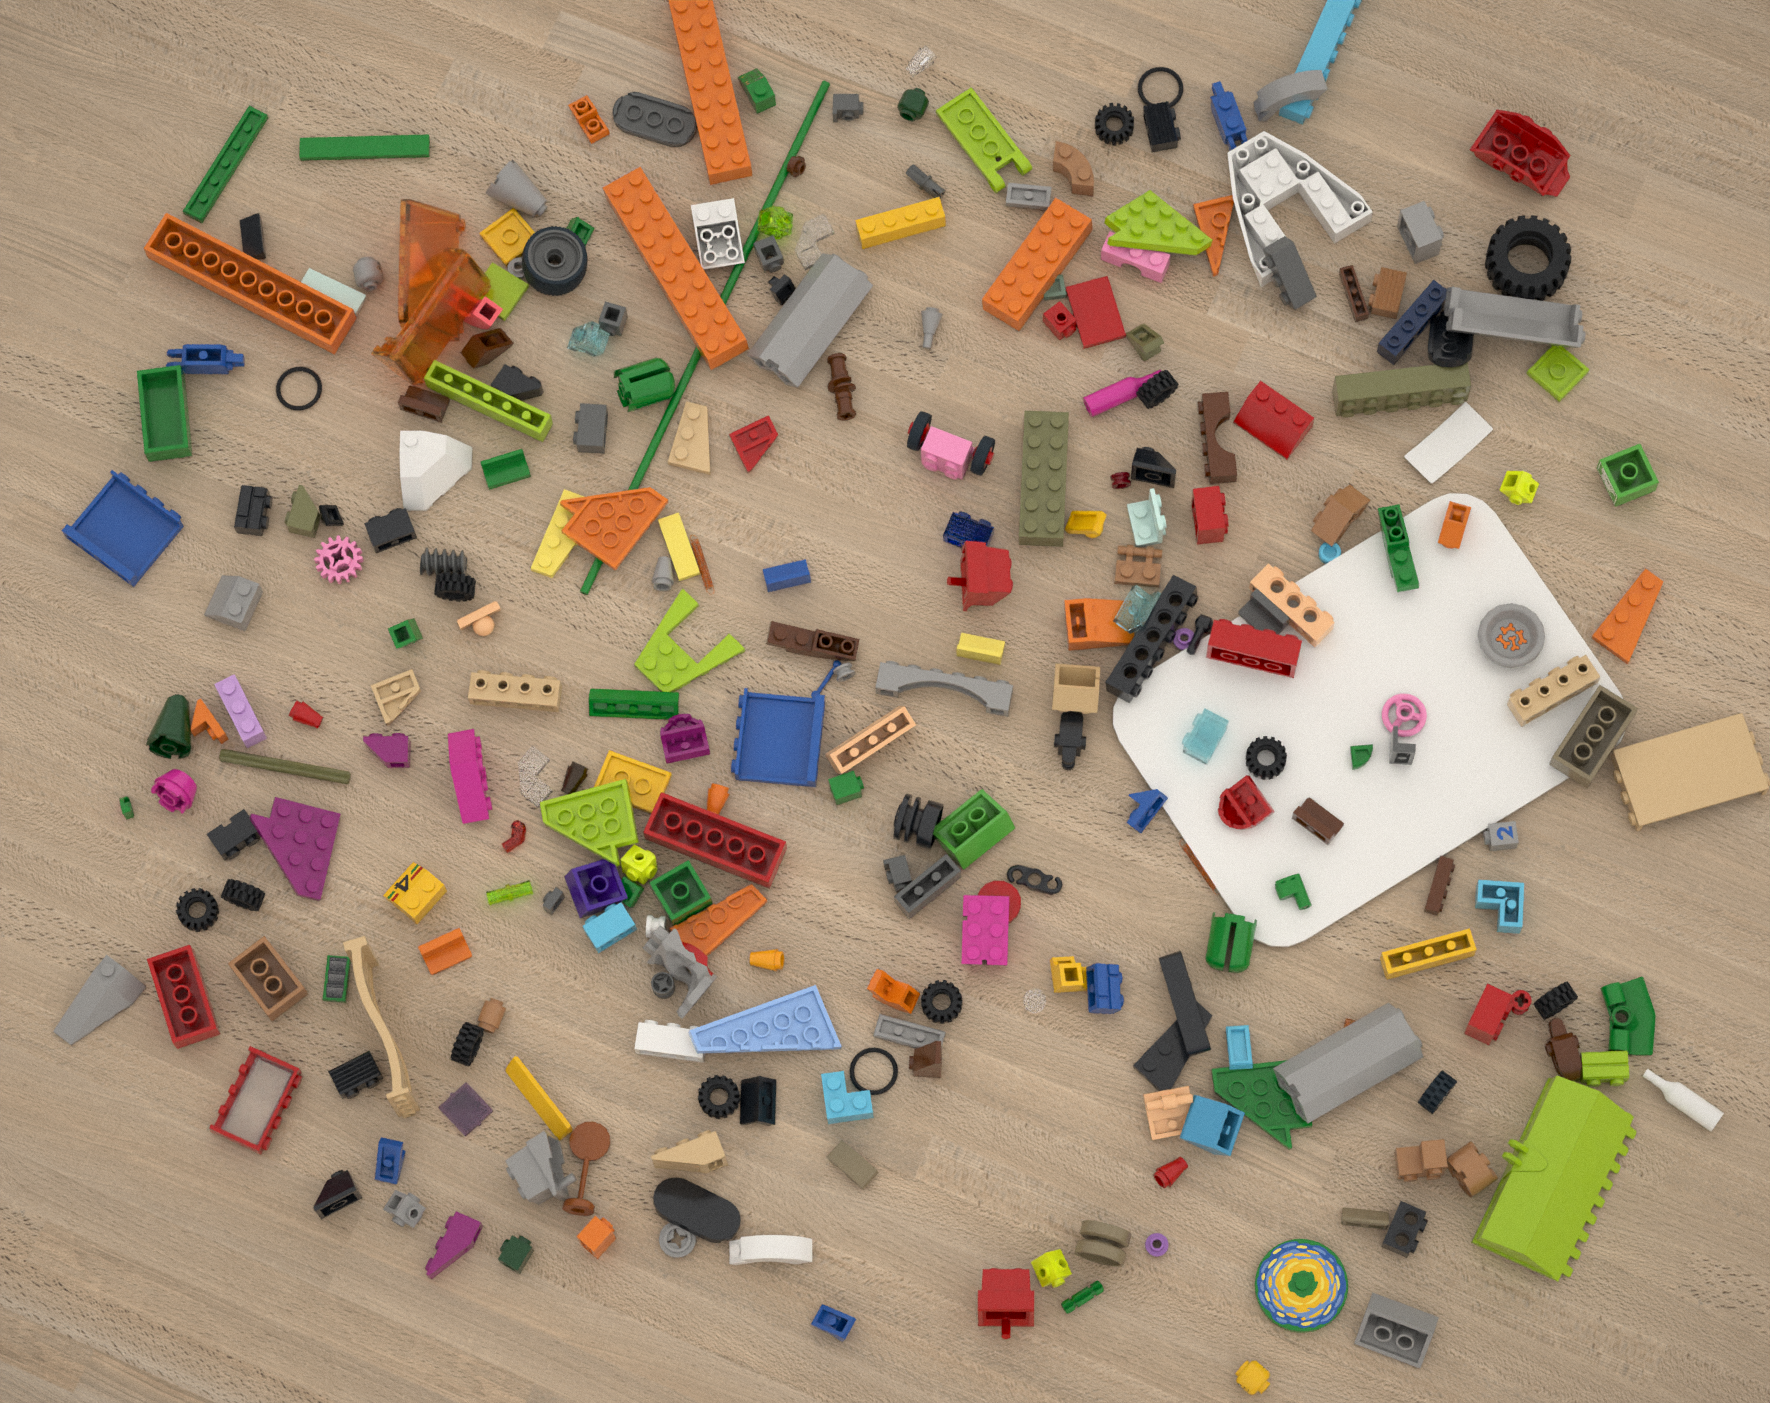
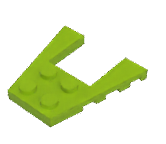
[634,589,745,692]

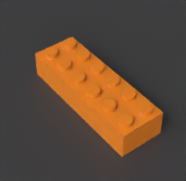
[982,198,1093,331]

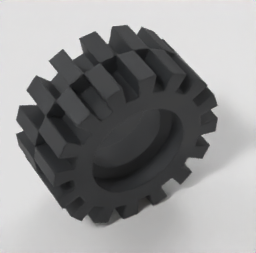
[1095,103,1134,146]
[1136,370,1179,409]
[434,572,476,602]
[1245,736,1287,780]
[221,879,265,911]
[176,888,219,932]
[921,980,962,1024]
[1533,981,1578,1020]
[451,1022,484,1067]
[698,1075,740,1119]

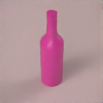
[1083,370,1161,417]

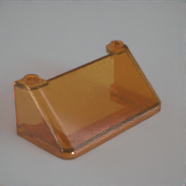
[398,199,466,343]
[371,248,491,385]

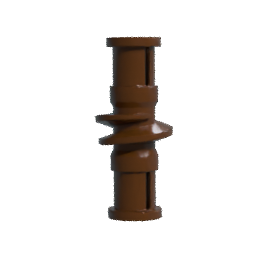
[827,353,856,421]

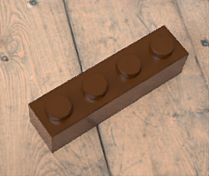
[1339,265,1369,322]
[1424,856,1455,916]

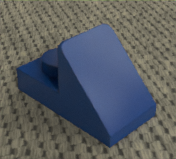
[1127,789,1168,833]
[375,1137,406,1184]
[811,1304,856,1342]

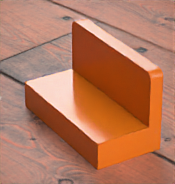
[418,928,472,975]

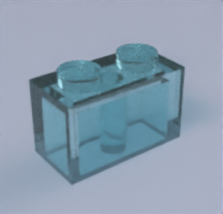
[1181,708,1229,765]

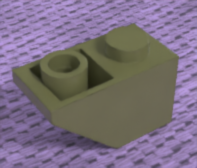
[285,485,321,538]

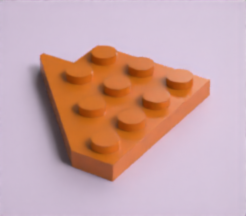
[560,487,668,571]

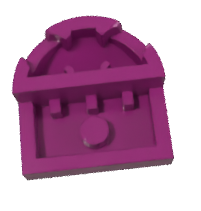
[660,714,710,764]

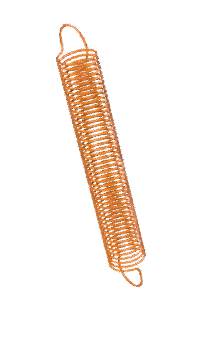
[690,535,714,594]
[1180,839,1220,894]

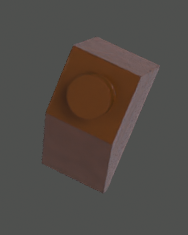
[460,328,514,369]

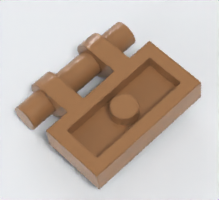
[1115,544,1162,588]

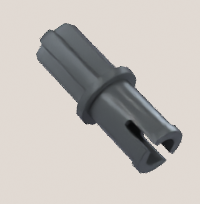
[906,164,946,199]

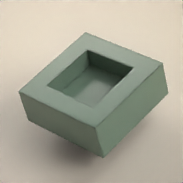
[1044,274,1066,301]

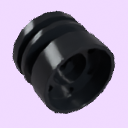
[893,793,944,849]

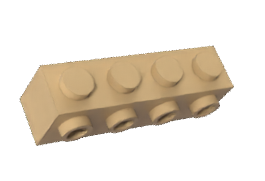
[1507,655,1600,727]
[468,670,562,712]

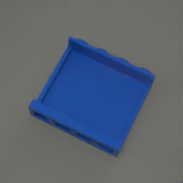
[61,470,184,587]
[731,688,826,787]

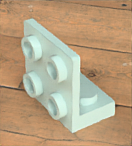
[1127,488,1167,548]

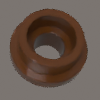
[787,156,806,177]

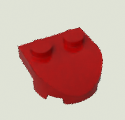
[1218,775,1275,830]

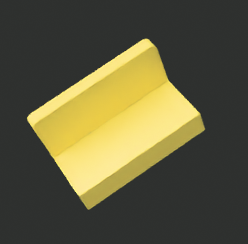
[956,633,1005,665]

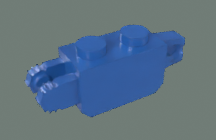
[1210,81,1248,151]
[166,344,245,374]

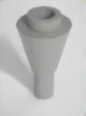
[921,307,943,349]

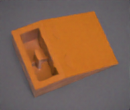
[1064,598,1135,651]

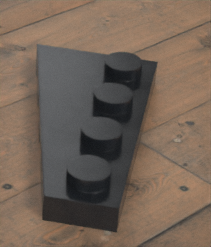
[1133,1002,1213,1091]

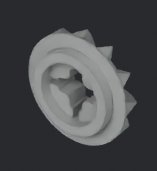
[659,1223,696,1258]

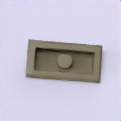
[1341,1207,1389,1230]

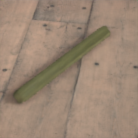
[219,749,351,784]

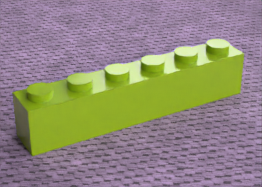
[424,360,553,442]

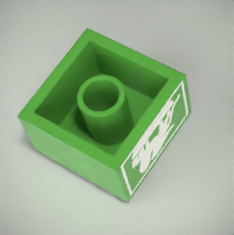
[1596,444,1659,507]

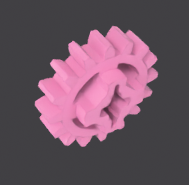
[314,535,364,584]

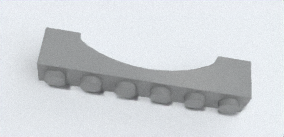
[875,661,1013,717]

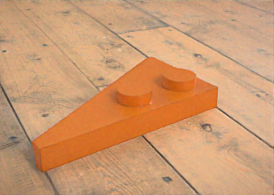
[1193,195,1234,276]

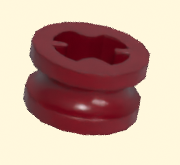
[1110,472,1131,489]

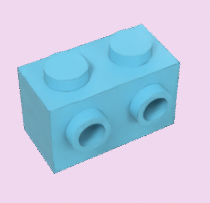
[582,902,637,954]

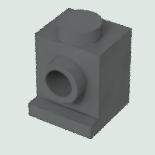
[833,94,864,122]
[753,235,784,273]
[883,855,912,892]

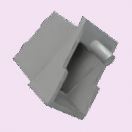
[505,1131,577,1205]

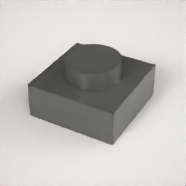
[542,887,565,915]

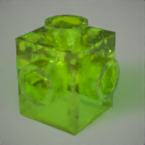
[758,206,793,240]

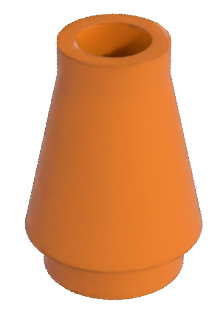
[707,783,730,815]

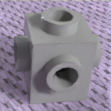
[383,1190,426,1228]

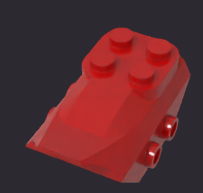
[1470,109,1571,197]

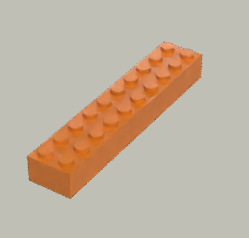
[668,0,752,185]
[603,167,749,370]
[144,213,357,355]

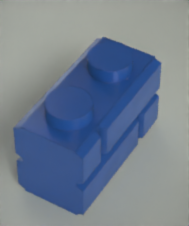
[1086,963,1124,1014]

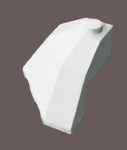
[399,431,473,511]

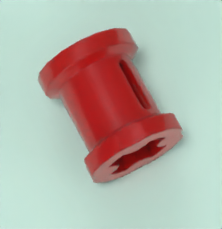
[1510,990,1532,1015]

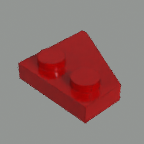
[729,415,778,473]

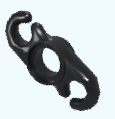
[1007,865,1063,895]

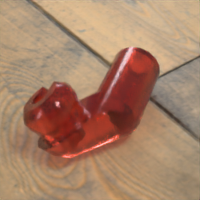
[501,820,526,853]

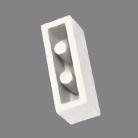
[634,1020,705,1063]

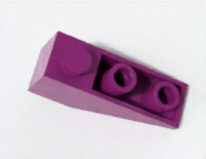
[425,1211,483,1279]

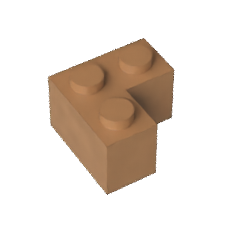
[1311,485,1371,547]
[1394,1139,1448,1182]

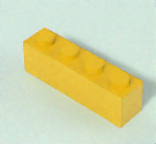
[855,197,946,249]
[1380,928,1477,980]

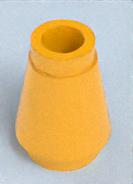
[750,949,784,971]

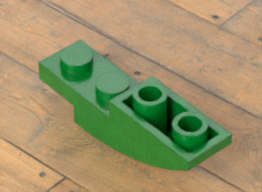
[1378,504,1419,592]

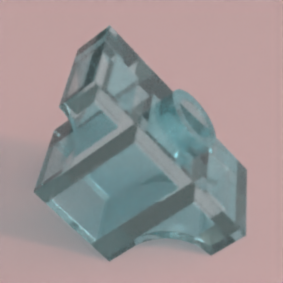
[567,321,610,357]

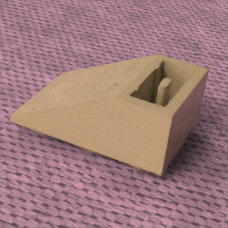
[651,1130,728,1173]

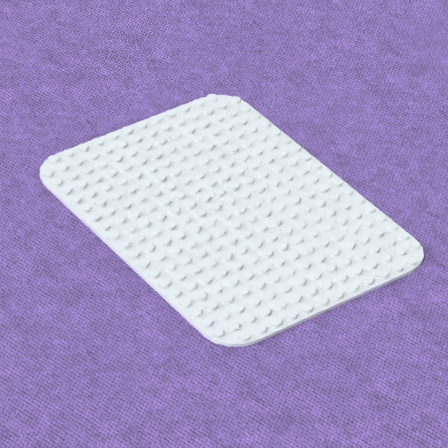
[1113,493,1625,947]

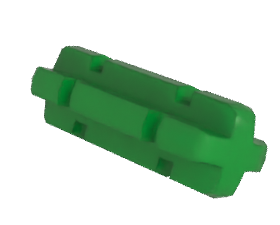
[1061,1281,1104,1314]

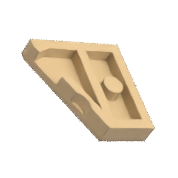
[371,669,421,726]

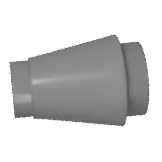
[652,556,674,591]

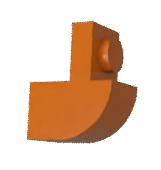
[867,969,920,1014]

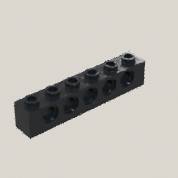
[1105,575,1199,703]

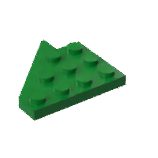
[1211,1060,1313,1150]

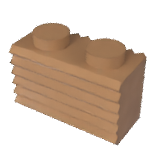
[1368,267,1407,319]

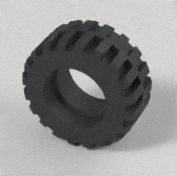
[1485,215,1572,301]

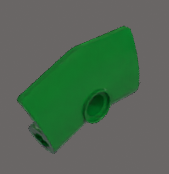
[1600,976,1656,1056]

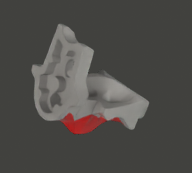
[643,926,717,1019]

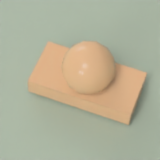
[457,601,501,636]

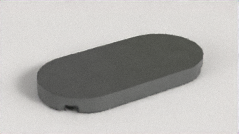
[613,92,697,147]

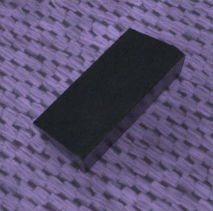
[240,213,266,260]

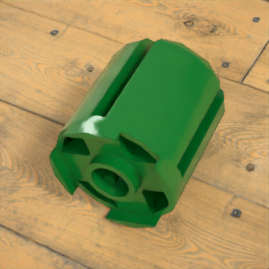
[614,357,675,412]
[1205,912,1257,973]

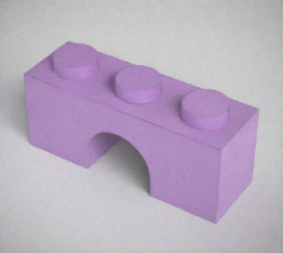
[214,674,267,748]

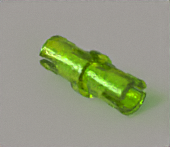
[486,880,533,906]

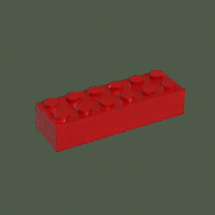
[643,792,787,889]

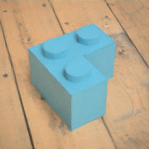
[1475,880,1524,934]
[821,1071,874,1124]

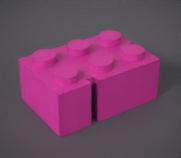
[961,895,1009,966]

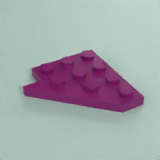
[249,797,341,901]

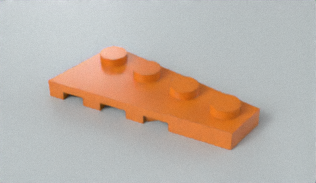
[1592,568,1664,664]
[669,884,767,956]

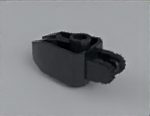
[1054,711,1086,771]

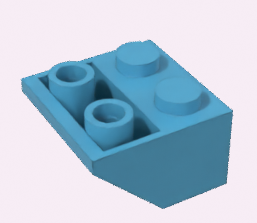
[1180,1095,1245,1156]

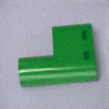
[1275,873,1312,910]

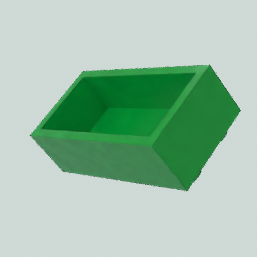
[137,365,193,462]

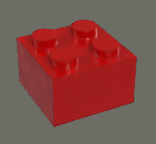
[1191,486,1229,545]
[1464,983,1514,1045]

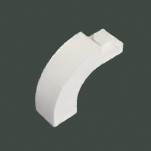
[729,1235,812,1265]

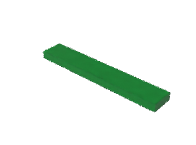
[183,105,269,223]
[299,134,430,161]

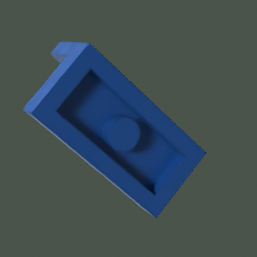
[763,559,811,592]

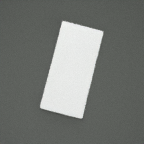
[1404,402,1493,483]

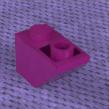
[363,733,411,768]

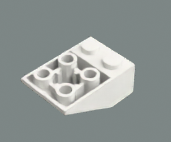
[691,198,745,270]

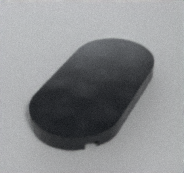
[1428,311,1474,367]
[653,1177,741,1243]

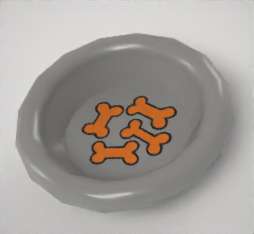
[1478,603,1545,668]

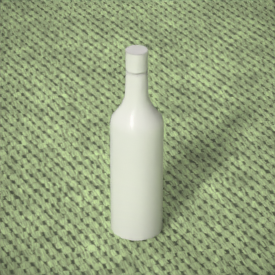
[1643,1069,1724,1132]

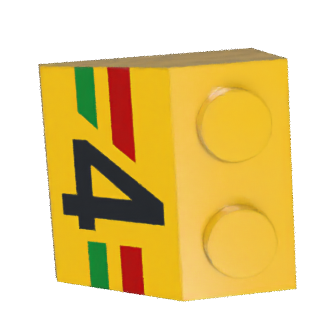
[383,862,447,924]

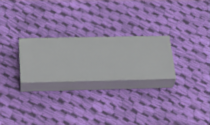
[873,1014,946,1049]

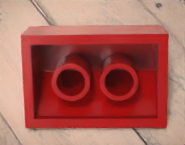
[1233,380,1314,460]

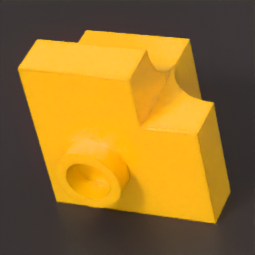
[1050,956,1087,993]

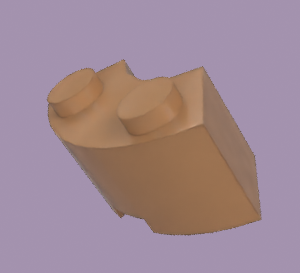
[1053,141,1094,196]

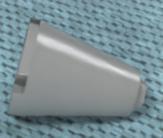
[486,160,548,217]

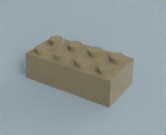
[1549,685,1638,789]

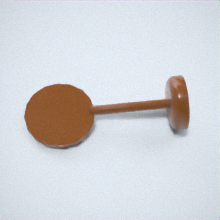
[562,1121,610,1216]

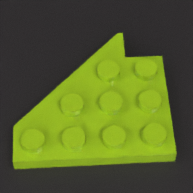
[1104,190,1213,255]
[540,779,639,866]

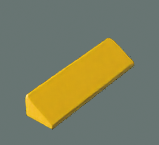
[505,1056,573,1140]

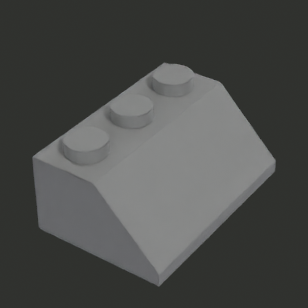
[1354,1293,1439,1368]

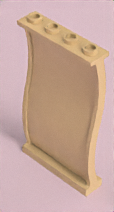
[343,936,420,1118]

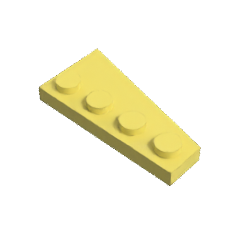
[531,489,584,578]

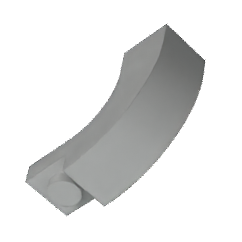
[1253,70,1328,121]

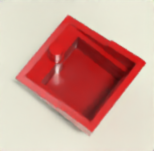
[947,541,1013,612]
[978,1268,1034,1339]

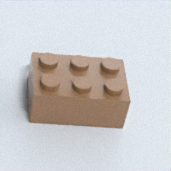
[228,936,308,1021]

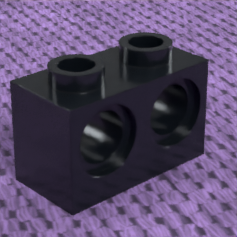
[1381,1201,1428,1258]

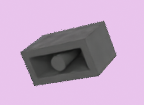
[573,403,608,454]

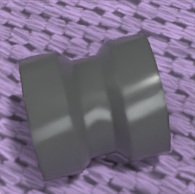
[651,972,675,999]

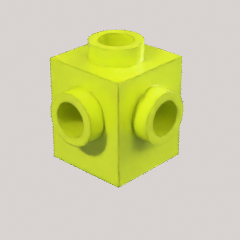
[1500,471,1539,505]
[620,844,658,885]
[1031,1249,1072,1288]

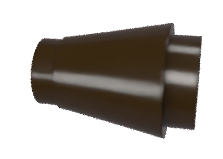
[561,761,588,794]

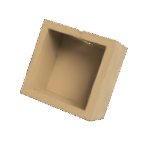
[1052,664,1100,714]

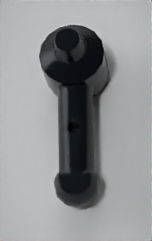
[1186,614,1213,655]

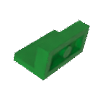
[480,449,531,490]

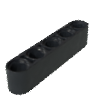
[1159,951,1211,1057]

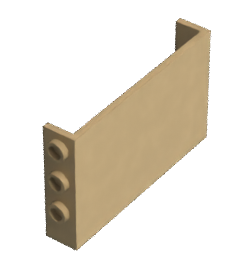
[1610,713,1770,832]

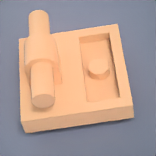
[1143,1086,1193,1140]

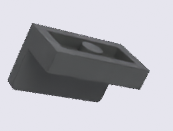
[1238,589,1290,635]
[1389,726,1416,765]

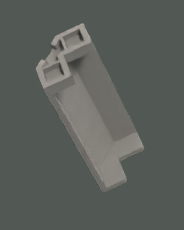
[747,253,873,387]
[1444,287,1586,348]
[1273,1003,1423,1123]

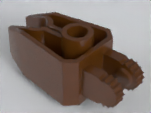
[1545,1018,1582,1081]

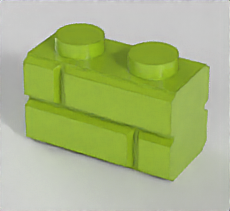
[1579,1051,1630,1087]

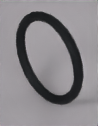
[1138,67,1183,108]
[276,367,322,410]
[849,1047,898,1095]

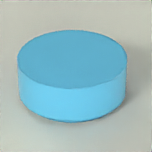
[1318,542,1341,564]

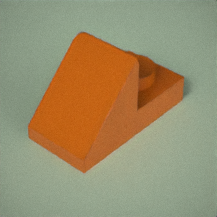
[191,698,229,744]

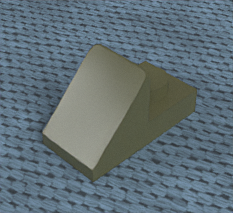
[1126,323,1164,361]

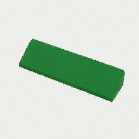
[588,689,679,720]

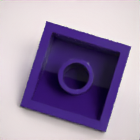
[564,859,628,918]

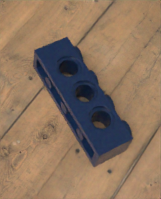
[1377,280,1447,365]

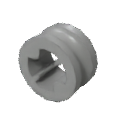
[833,663,855,682]

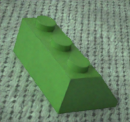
[933,789,1015,870]

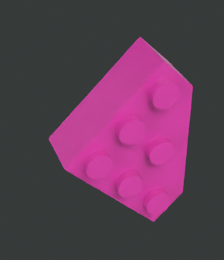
[448,729,493,824]

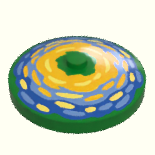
[1254,1239,1348,1333]

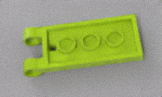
[936,87,1032,193]

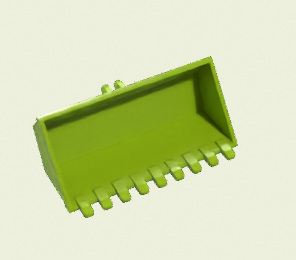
[1471,1075,1636,1282]

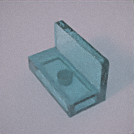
[1113,585,1161,634]

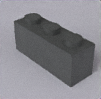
[1263,236,1317,310]
[894,854,961,919]

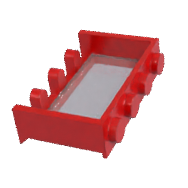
[209,1046,303,1155]

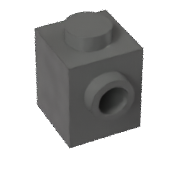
[598,301,628,336]

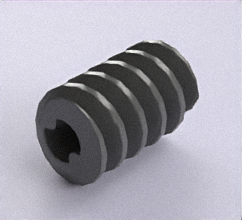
[420,547,467,576]

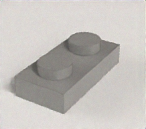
[1006,183,1051,210]

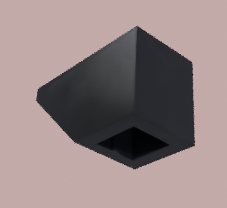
[491,364,544,401]

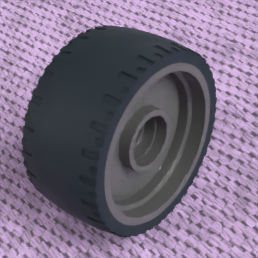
[522,226,588,296]

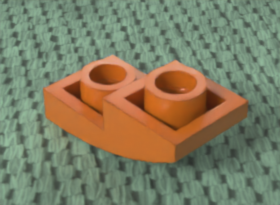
[568,95,610,144]

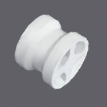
[646,915,666,938]

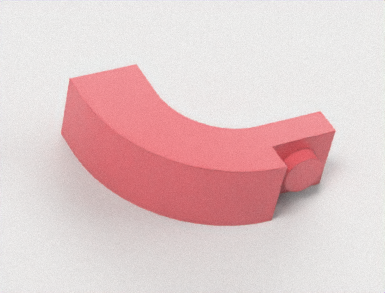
[431,278,503,330]

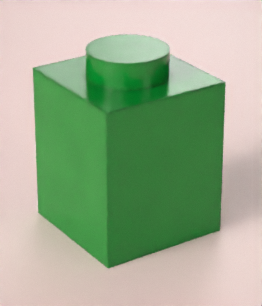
[388,618,423,649]
[828,771,864,806]

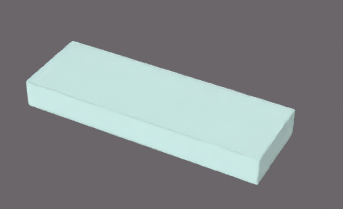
[301,268,367,316]

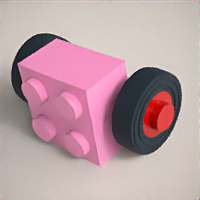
[907,411,995,480]

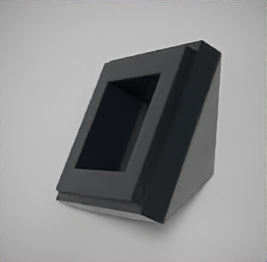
[319,505,344,526]

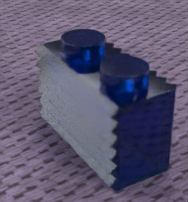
[943,511,994,548]

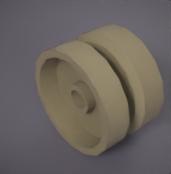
[1075,1220,1131,1267]

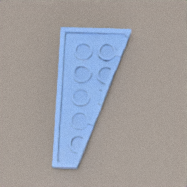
[689,985,842,1054]

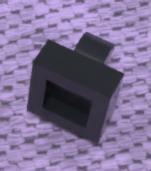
[768,274,796,305]

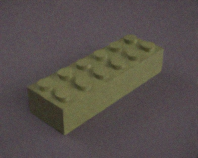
[1332,362,1471,418]
[1019,411,1069,547]

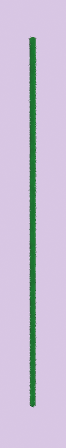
[580,81,830,595]

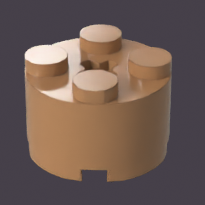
[1447,1141,1498,1197]

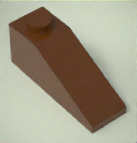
[909,1041,942,1078]

